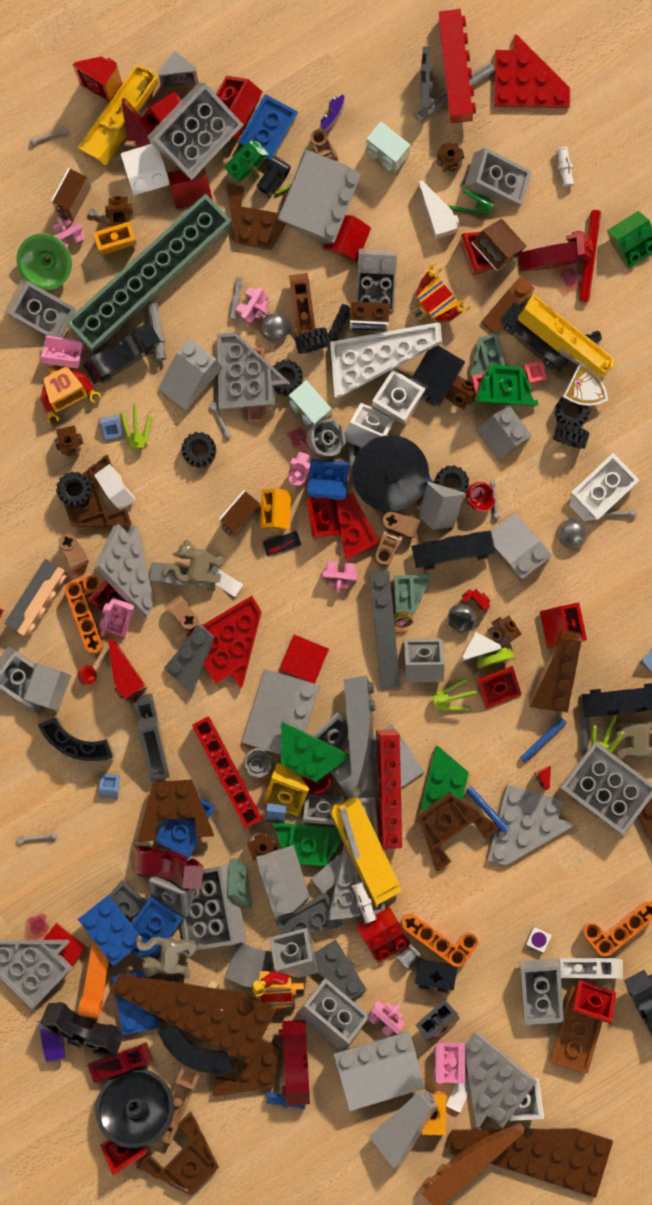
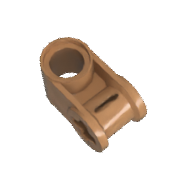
[310,128,338,161]
[382,512,420,538]
[375,528,403,567]
[59,533,89,571]
[165,595,199,631]

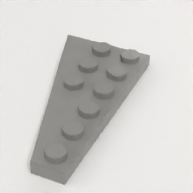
[327,797,385,920]

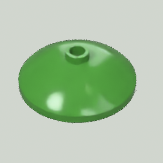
[16,233,72,290]

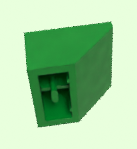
[607,211,652,269]

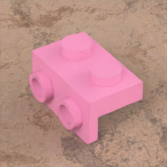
[40,336,83,369]
[99,598,134,638]
[434,1042,465,1084]

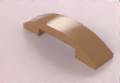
[159,1064,201,1144]

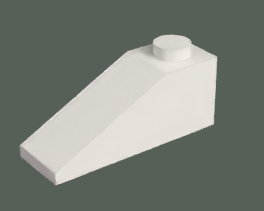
[418,181,460,240]
[560,958,623,979]

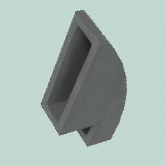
[134,693,170,782]

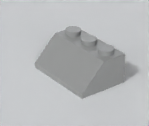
[256,845,310,917]
[296,978,370,1051]

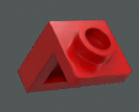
[566,231,593,260]
[460,589,491,612]

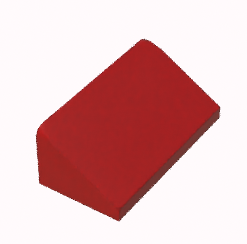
[534,766,551,790]

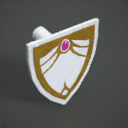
[563,363,608,406]

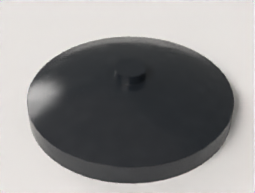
[352,435,429,512]
[96,1068,175,1149]

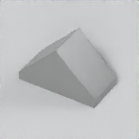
[149,562,188,588]

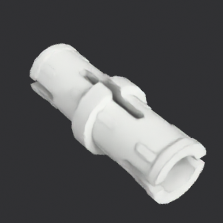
[556,147,574,187]
[352,882,377,923]

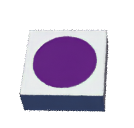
[526,926,552,953]

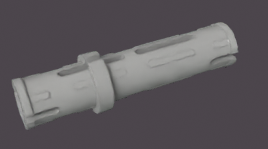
[146,303,167,361]

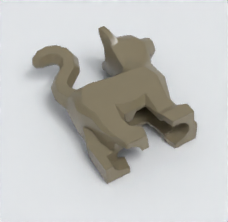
[161,540,226,591]
[616,721,652,761]
[135,936,196,979]

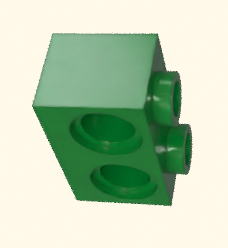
[224,141,269,181]

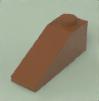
[289,273,316,336]
[481,276,535,334]

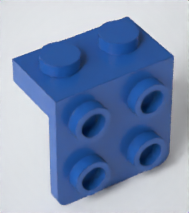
[307,458,349,501]

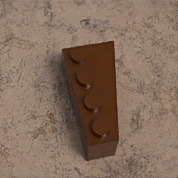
[529,630,582,713]

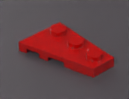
[336,492,379,561]

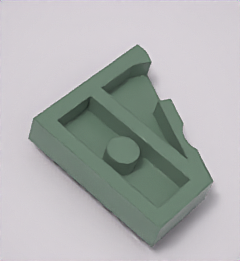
[470,333,506,380]
[394,574,431,614]
[228,858,253,908]

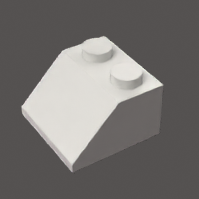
[121,144,170,196]
[372,370,425,426]
[345,403,394,448]

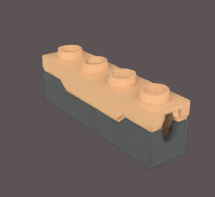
[4,559,67,637]

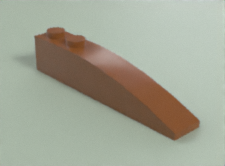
[422,1123,524,1205]

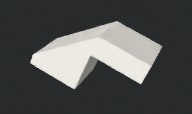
[95,464,135,510]

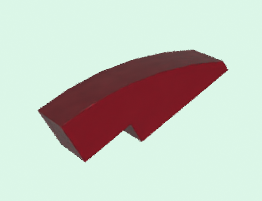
[122,98,151,148]
[519,241,580,272]
[87,1042,153,1083]

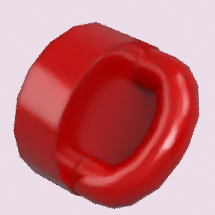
[78,665,97,685]

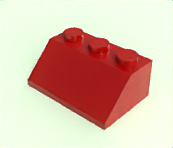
[73,56,123,102]
[216,75,263,140]

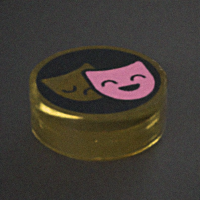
[394,611,413,628]

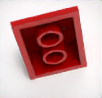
[108,638,147,700]

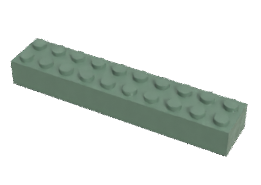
[66,194,233,354]

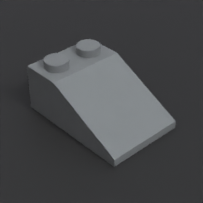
[464,148,531,206]
[4,280,76,337]
[158,338,222,411]
[491,513,552,581]
[0,646,42,713]
[519,959,564,1025]

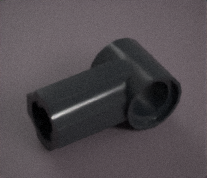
[256,155,291,196]

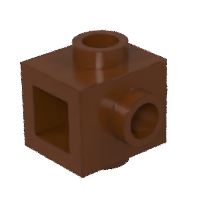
[436,142,464,172]
[105,196,133,226]
[445,375,477,410]
[55,425,84,456]
[487,615,522,648]
[247,833,278,861]

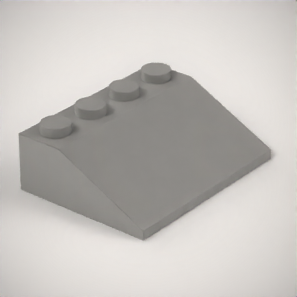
[147,82,243,180]
[277,150,361,244]
[242,669,320,755]
[331,724,424,805]
[559,741,652,835]
[180,864,247,950]
[333,1031,425,1111]

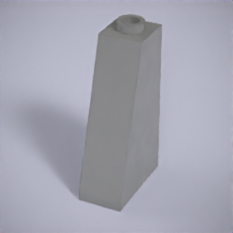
[369,1090,438,1168]

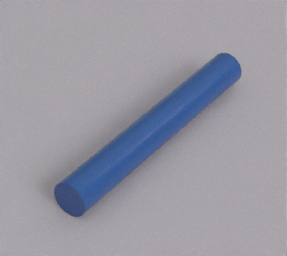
[520,718,567,763]
[466,786,510,834]

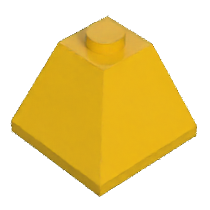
[263,763,309,817]

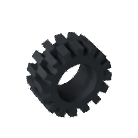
[294,327,331,354]
[273,359,303,396]
[554,396,590,427]
[553,423,590,449]
[181,432,216,468]
[434,465,469,495]
[56,471,92,508]

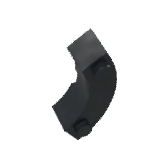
[500,303,569,372]
[83,323,161,385]
[411,531,495,571]
[582,683,652,718]
[38,717,115,761]
[624,970,652,1036]
[40,1002,124,1056]
[158,1025,234,1073]

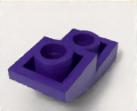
[320,94,345,133]
[39,1020,66,1062]

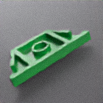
[475,364,539,407]
[281,721,350,782]
[418,746,469,818]
[273,822,346,866]

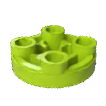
[477,648,515,669]

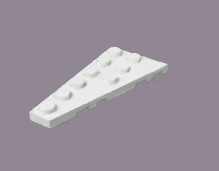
[330,323,442,399]

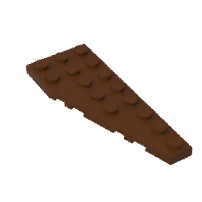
[110,973,276,1064]
[446,1128,613,1198]

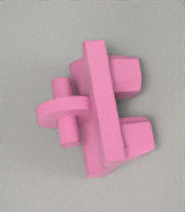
[52,217,84,247]
[236,287,269,325]
[288,452,310,487]
[322,561,358,593]
[368,1000,405,1037]

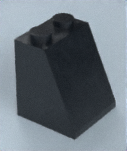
[410,345,465,407]

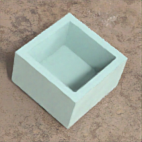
[366,122,410,173]
[289,380,332,428]

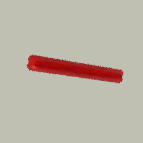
[579,210,601,302]

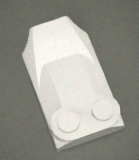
[569,453,640,522]

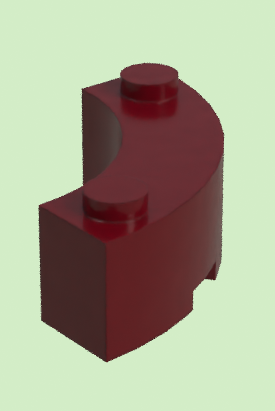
[132,845,204,891]
[278,1020,310,1106]

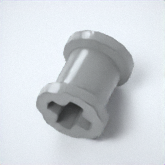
[397,943,422,969]

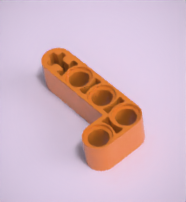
[65,575,104,654]
[582,901,652,957]
[401,913,478,967]
[78,940,110,1019]

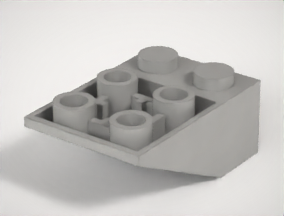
[356,249,397,312]

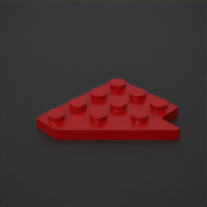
[494,35,570,108]
[186,595,262,688]

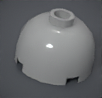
[306,418,346,457]

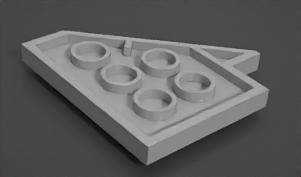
[217,332,290,410]
[94,524,154,618]
[487,785,574,865]
[0,940,73,1010]
[465,1031,537,1128]

